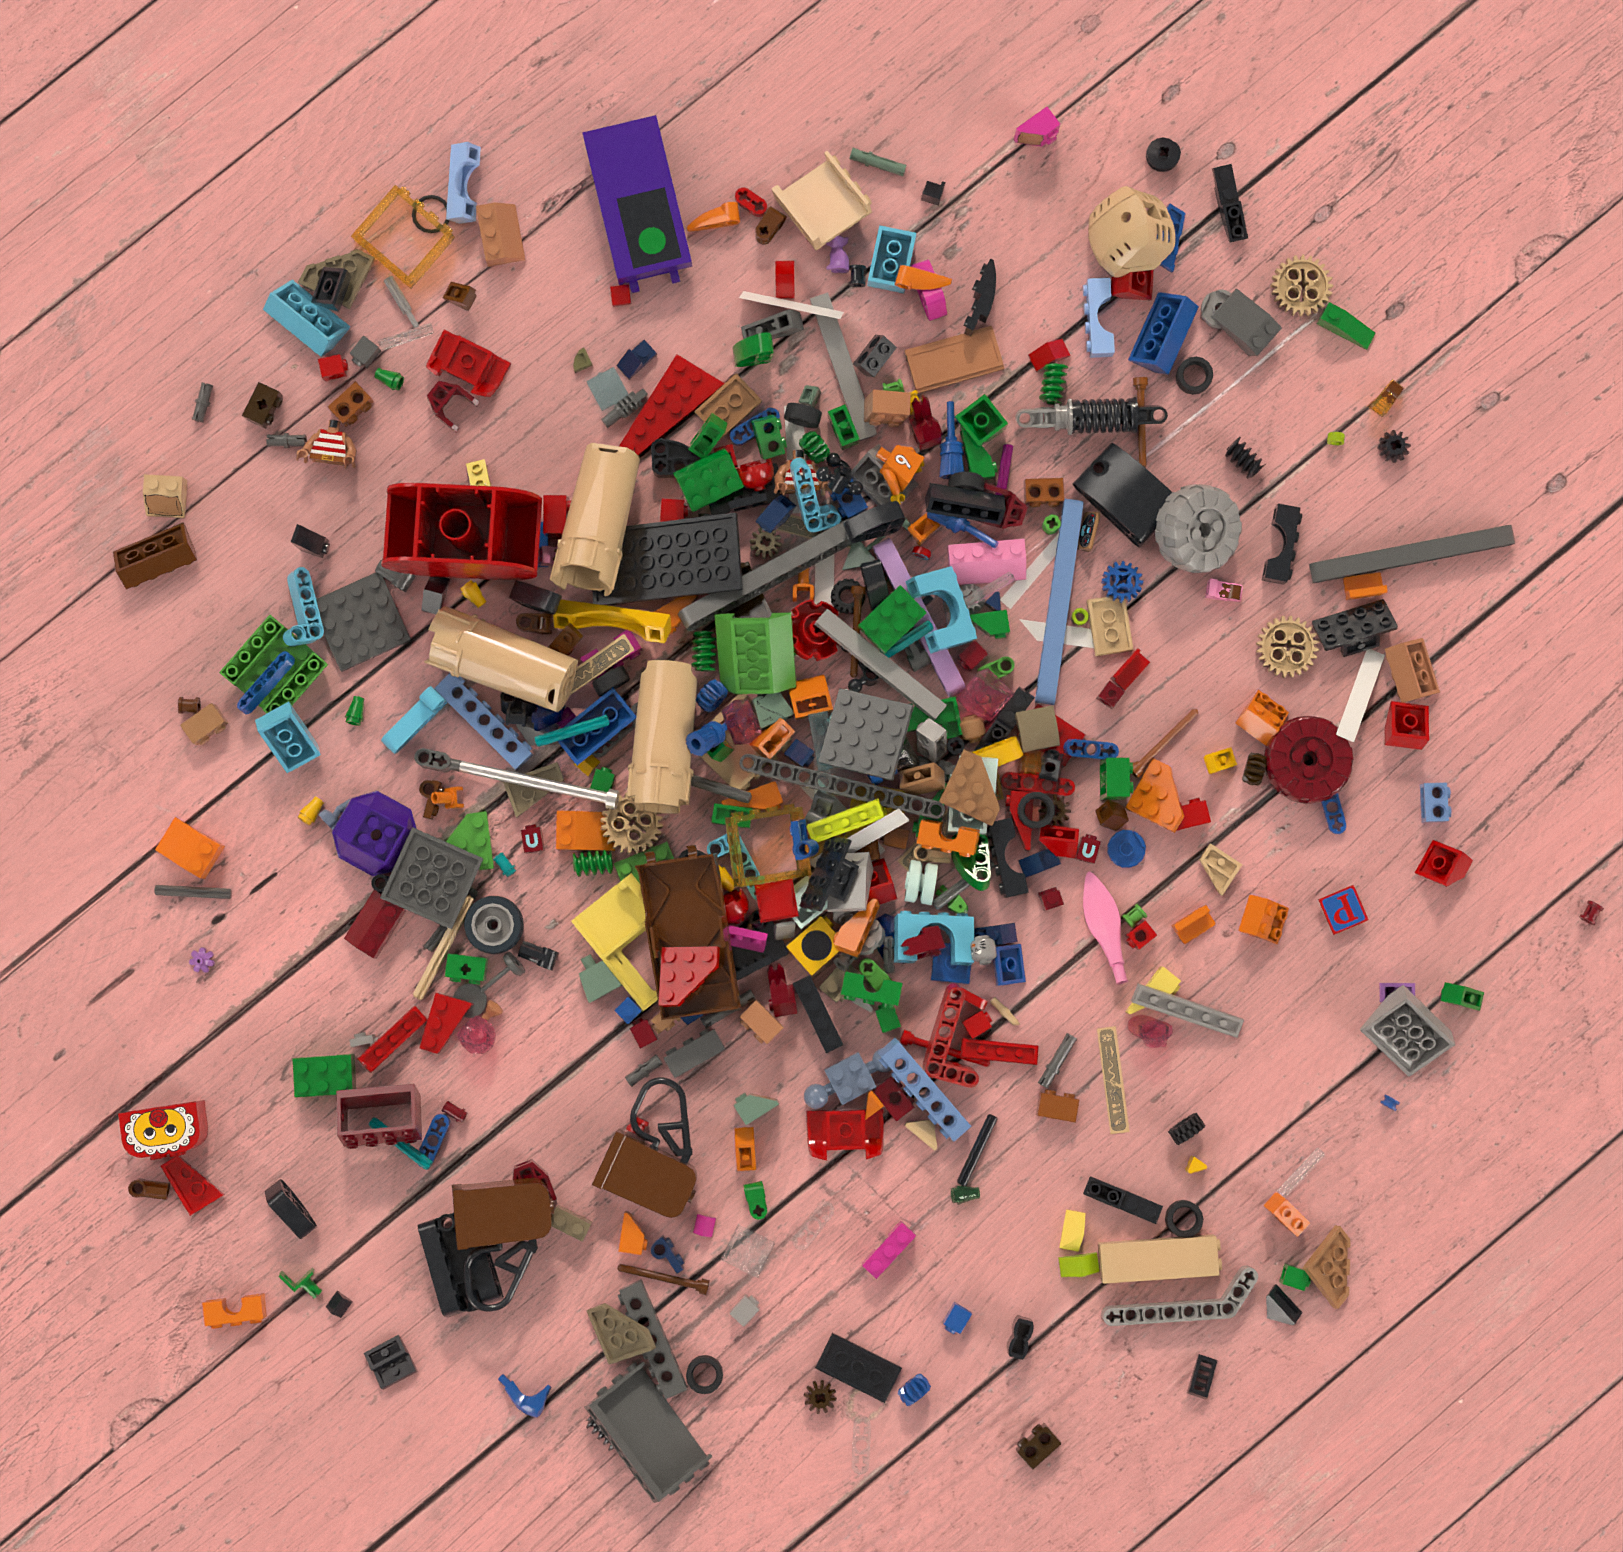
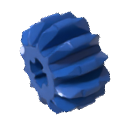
[696,679,728,713]
[897,1374,931,1406]

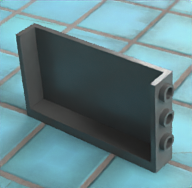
[584,1362,712,1503]

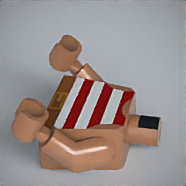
[296,420,357,469]
[774,450,832,496]

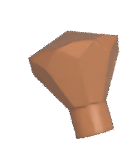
[482,1000,503,1022]

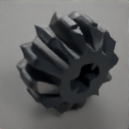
[1377,430,1411,463]

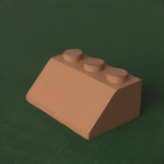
[476,202,525,267]
[1385,638,1440,703]

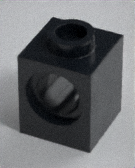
[1038,750,1064,782]

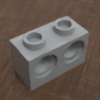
[916,718,947,763]

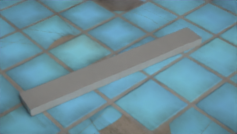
[810,293,877,441]
[815,609,947,721]

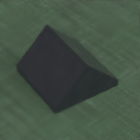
[311,267,352,312]

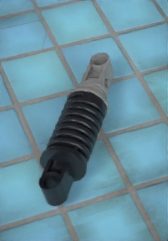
[1015,397,1168,435]

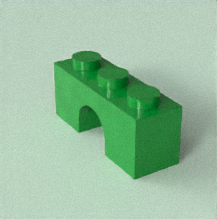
[841,971,903,1009]

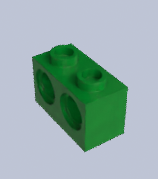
[688,413,728,459]
[751,415,787,460]
[711,803,753,829]

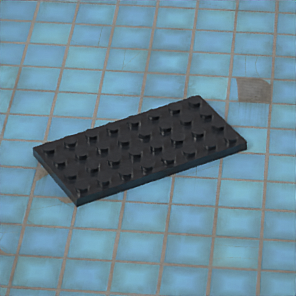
[592,513,743,606]

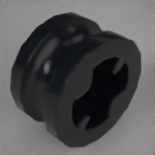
[749,910,768,930]

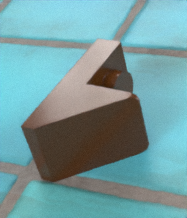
[442,282,477,311]

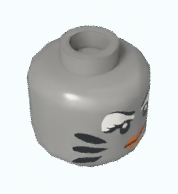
[970,935,997,965]

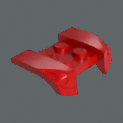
[426,329,511,397]
[806,1108,884,1161]

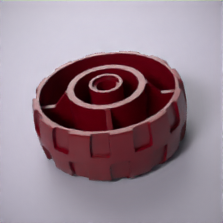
[1264,716,1354,804]

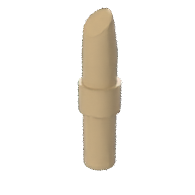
[990,997,1020,1025]

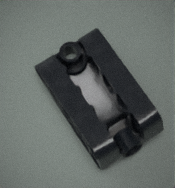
[1072,443,1172,548]
[417,1213,504,1318]

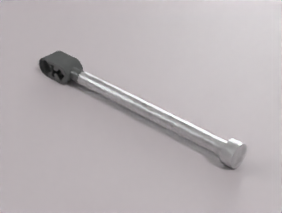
[414,748,620,810]

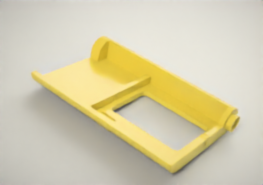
[571,873,658,1011]

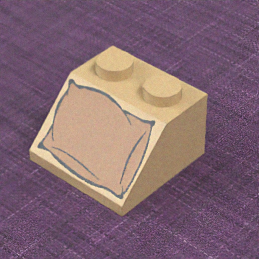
[143,474,188,518]

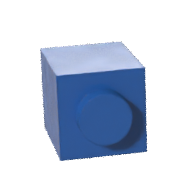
[614,996,643,1024]
[943,1302,972,1334]

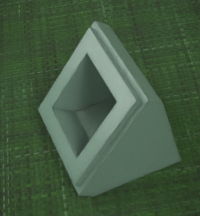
[799,385,821,408]

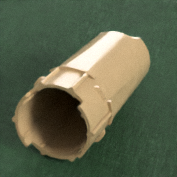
[550,443,640,596]
[424,606,578,712]
[627,660,697,814]

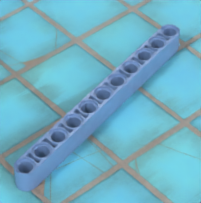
[1035,498,1083,705]

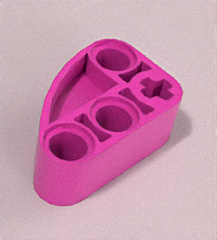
[910,259,947,321]

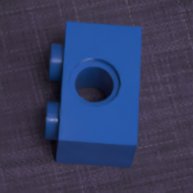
[828,479,868,519]

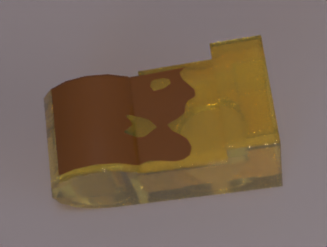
[1369,379,1404,417]

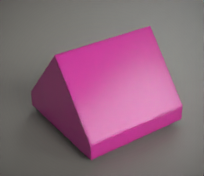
[693,1214,716,1237]

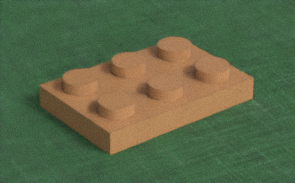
[694,373,762,440]

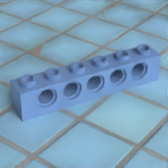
[434,673,533,771]
[878,1038,972,1141]

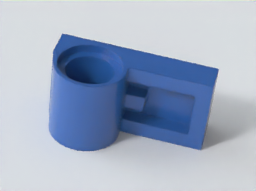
[790,819,819,860]

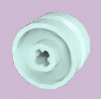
[904,860,938,905]

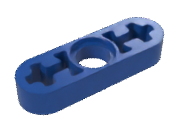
[730,408,780,446]
[1063,739,1119,759]
[419,1114,450,1167]

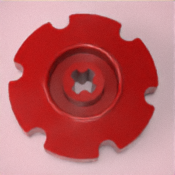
[791,600,839,661]

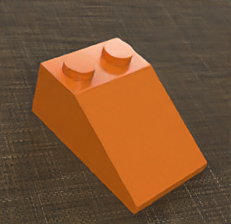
[556,811,616,851]
[155,817,225,879]

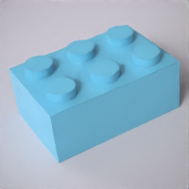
[867,225,917,294]
[255,702,321,773]

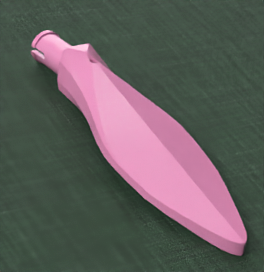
[1083,872,1128,985]

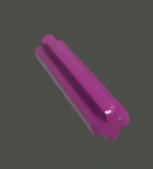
[995,444,1013,496]

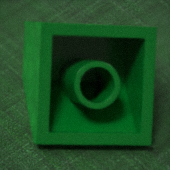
[955,394,1008,447]

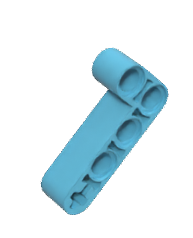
[790,458,841,532]
[283,567,324,646]
[381,686,447,754]
[707,832,764,900]

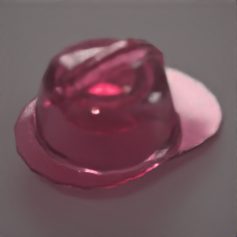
[1127,1015,1173,1048]

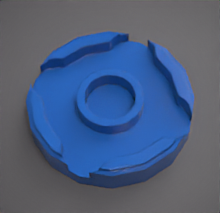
[1107,830,1146,868]

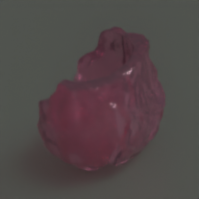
[457,1016,496,1054]

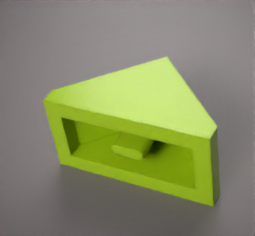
[1058,1252,1100,1277]

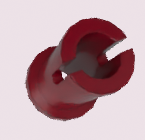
[442,1101,468,1123]

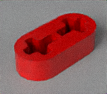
[735,187,767,217]
[952,987,988,1010]

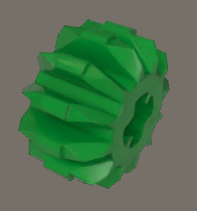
[799,431,830,464]

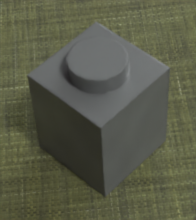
[350,335,381,369]

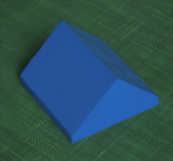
[993,944,1026,986]

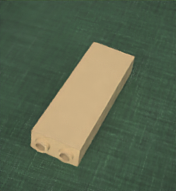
[1098,1234,1222,1284]

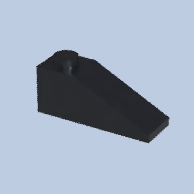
[291,524,330,558]

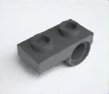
[805,790,835,825]

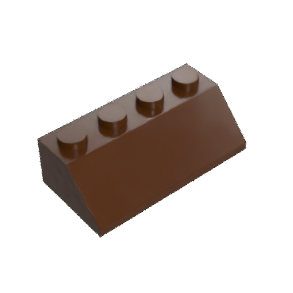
[113,522,197,590]

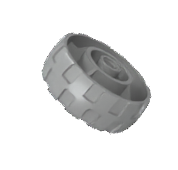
[1155,484,1242,573]

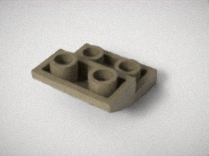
[1015,706,1060,753]

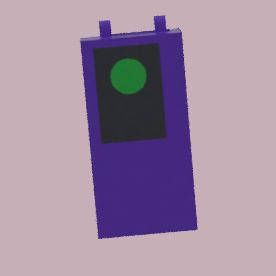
[582,115,693,293]

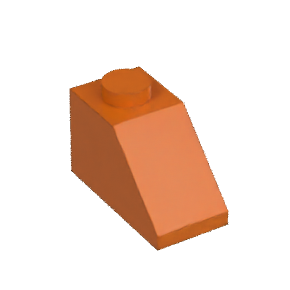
[734,1127,756,1171]
[618,1211,648,1255]

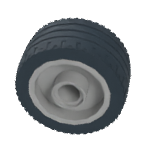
[464,896,524,954]

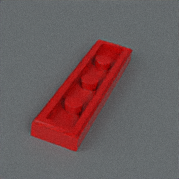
[357,1006,428,1073]
[960,1038,1039,1065]

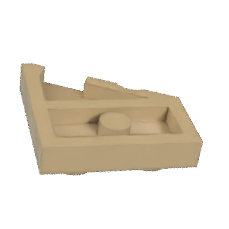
[1199,843,1243,896]

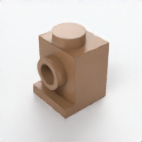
[651,1013,681,1034]

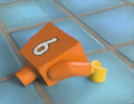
[876,445,925,504]

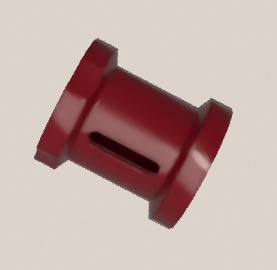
[1579,900,1604,925]

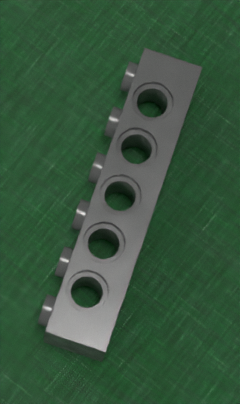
[618,1279,688,1399]

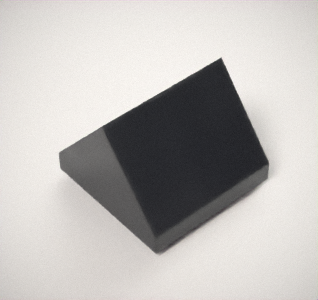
[326,1290,353,1318]

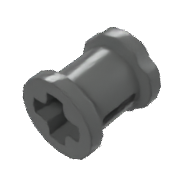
[834,953,858,972]

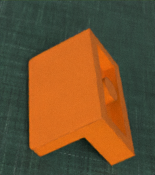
[1343,572,1388,600]
[1171,905,1216,944]

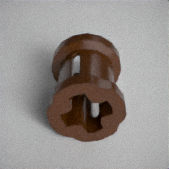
[178,697,201,714]

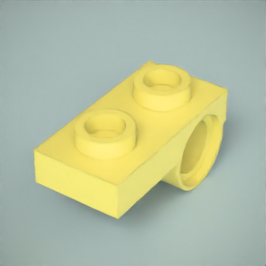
[466,459,491,486]

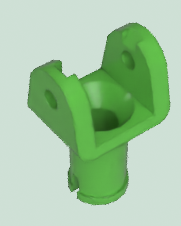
[935,885,968,914]

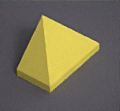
[1059,1209,1086,1252]

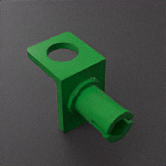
[279,1268,322,1299]

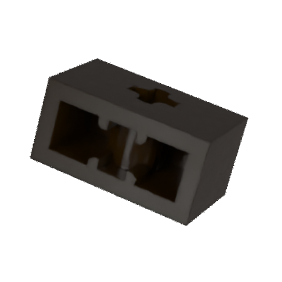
[242,382,283,429]

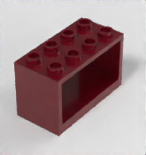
[336,1084,422,1149]

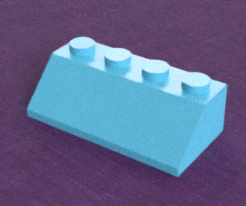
[263,280,350,357]

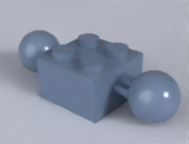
[804,1048,897,1109]

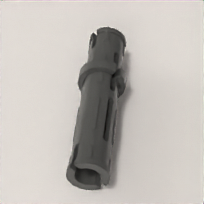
[700,989,756,1029]
[1038,1033,1077,1089]

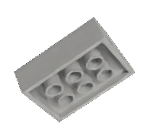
[1360,985,1455,1077]

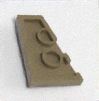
[503,762,564,818]

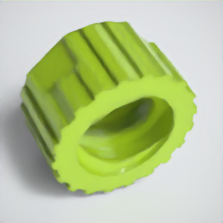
[1327,432,1345,446]
[1071,608,1089,626]

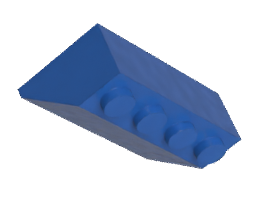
[1128,292,1199,375]
[558,688,636,766]

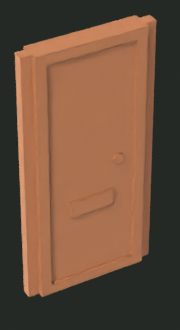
[904,326,1004,394]

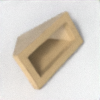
[904,1120,937,1151]

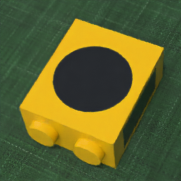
[786,916,839,976]

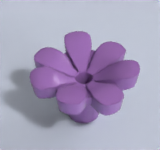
[189,947,215,973]

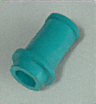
[493,852,517,878]

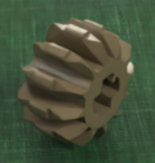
[750,527,782,559]

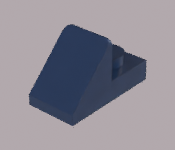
[616,340,657,380]
[1018,849,1061,878]

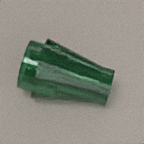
[950,1185,980,1205]

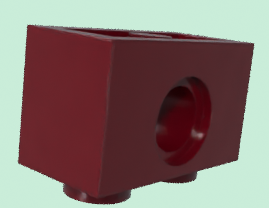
[872,1076,915,1122]

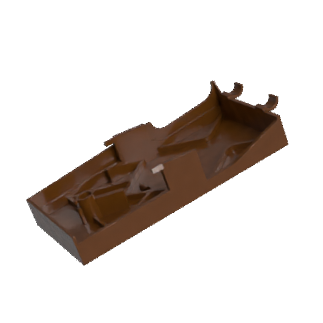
[635,845,741,1020]

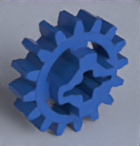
[1101,561,1143,603]

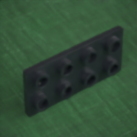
[709,463,785,515]
[1312,599,1398,657]
[799,837,859,911]
[732,921,789,981]

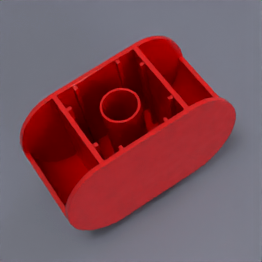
[381,483,542,580]

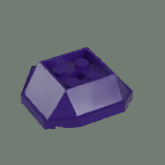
[332,790,417,876]

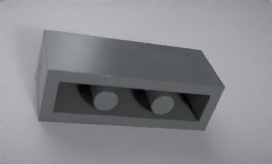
[664,1028,726,1078]

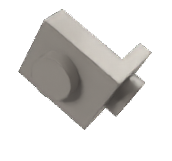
[349,1032,379,1047]

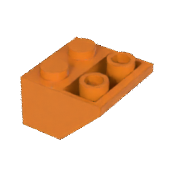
[788,674,833,720]
[1235,690,1289,746]
[1238,894,1289,944]

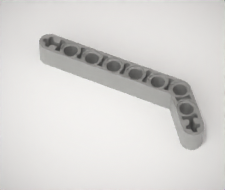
[1101,1266,1258,1326]

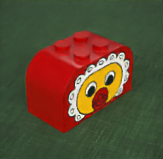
[118,1100,208,1160]

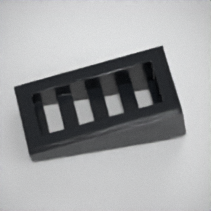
[1187,1354,1218,1399]

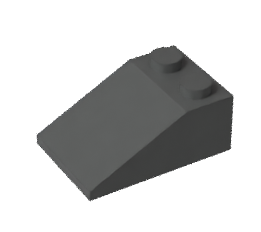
[1211,289,1282,356]

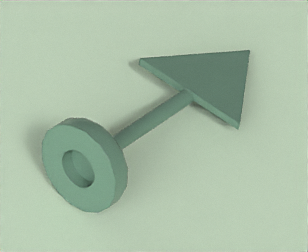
[842,517,912,570]

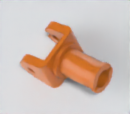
[793,568,814,602]
[431,786,464,809]

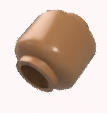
[960,714,986,743]

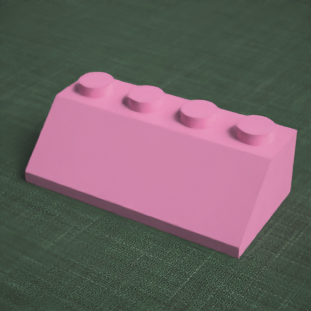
[947,539,1026,585]

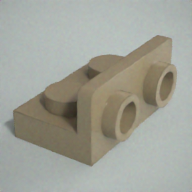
[819,964,862,1003]

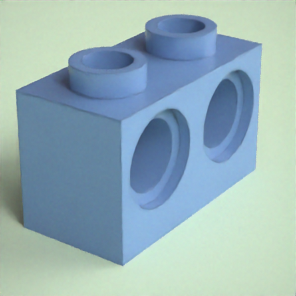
[1420,783,1452,823]

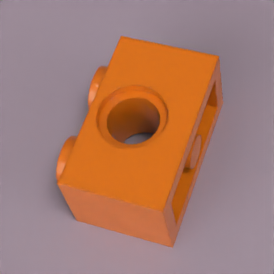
[1263,1192,1310,1237]

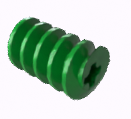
[1039,363,1068,406]
[692,631,717,672]
[573,850,613,877]

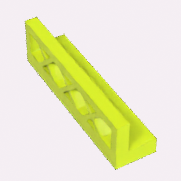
[806,799,887,842]

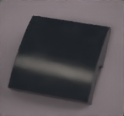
[364,1335,418,1390]

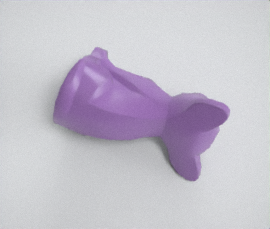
[826,235,850,273]

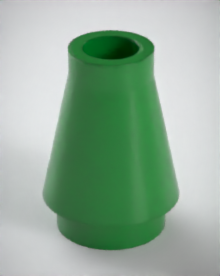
[374,368,404,390]
[345,696,365,726]

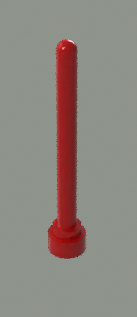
[900,1029,990,1067]

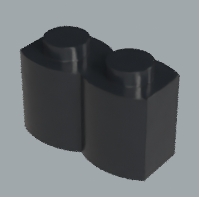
[1007,1315,1034,1360]

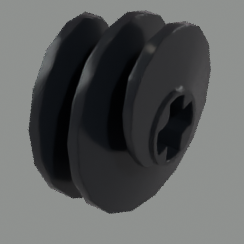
[1146,137,1181,172]

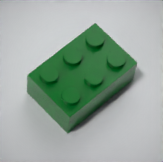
[673,448,744,512]
[858,585,927,654]
[1099,758,1133,800]
[292,1054,356,1098]

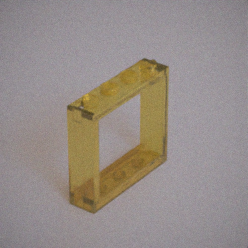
[351,185,455,289]
[725,804,812,887]

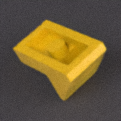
[1204,747,1237,774]

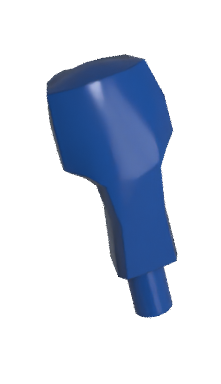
[498,1374,551,1418]

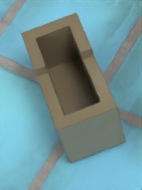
[551,1205,592,1241]

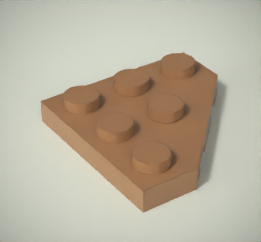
[939,749,1000,826]
[1303,1225,1350,1309]

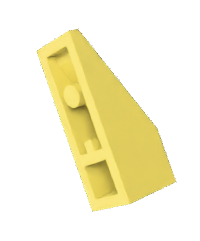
[1125,966,1181,1014]

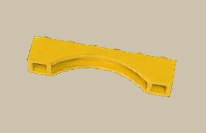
[553,599,671,643]

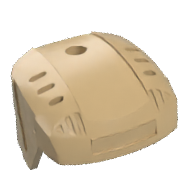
[1088,186,1175,278]

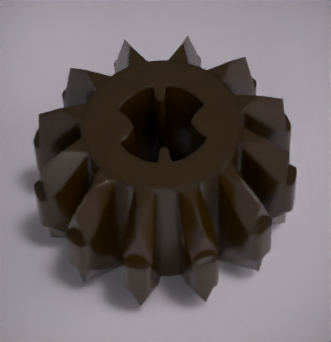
[1242,752,1267,786]
[1038,794,1071,826]
[804,1380,837,1414]

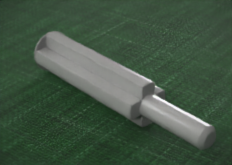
[383,276,419,329]

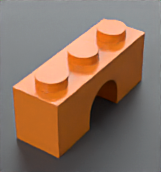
[917,818,980,857]
[202,1293,267,1329]

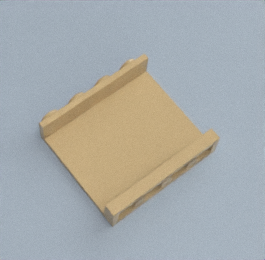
[772,151,872,250]
[700,694,792,791]

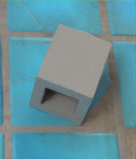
[730,1294,760,1327]

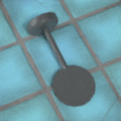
[453,952,525,1018]

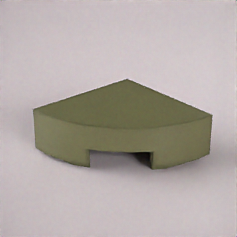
[573,347,593,373]

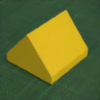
[574,754,600,776]
[1185,1155,1207,1174]

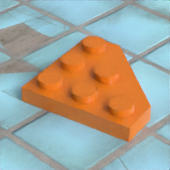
[1125,758,1184,833]

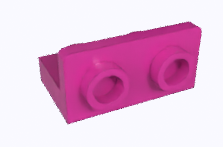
[729,926,768,953]

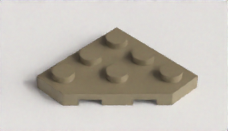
[298,249,376,309]
[586,1303,656,1365]

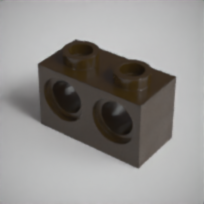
[1016,1423,1062,1470]

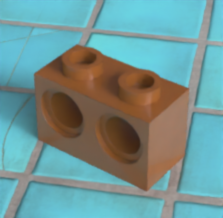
[328,381,374,427]
[1024,478,1064,508]

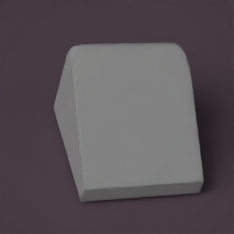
[773,921,795,940]
[851,998,873,1012]

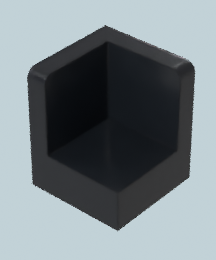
[921,181,946,206]

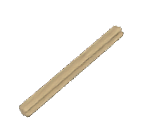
[413,895,474,1000]

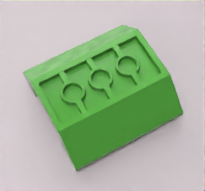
[715,613,797,694]
[219,615,328,713]

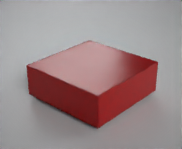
[610,284,631,307]

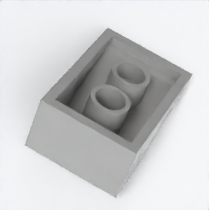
[827,852,873,912]

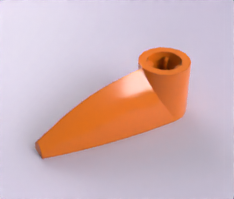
[687,202,740,232]
[895,265,952,290]

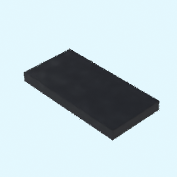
[815,1332,902,1403]

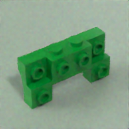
[902,697,963,750]

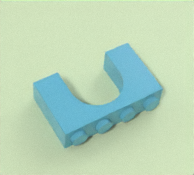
[905,566,977,654]
[894,911,974,966]

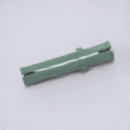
[849,147,907,177]

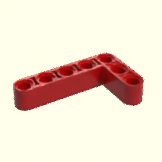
[922,983,979,1088]

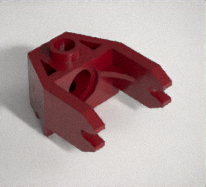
[427,381,480,432]
[909,395,943,451]
[977,483,1028,529]
[900,926,945,964]
[767,963,798,1018]
[512,1159,557,1201]

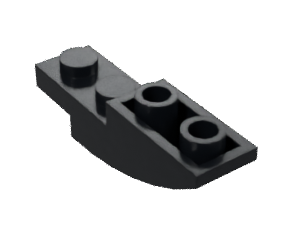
[1212,164,1248,243]
[963,259,996,336]
[974,686,1035,751]
[1083,1176,1163,1224]

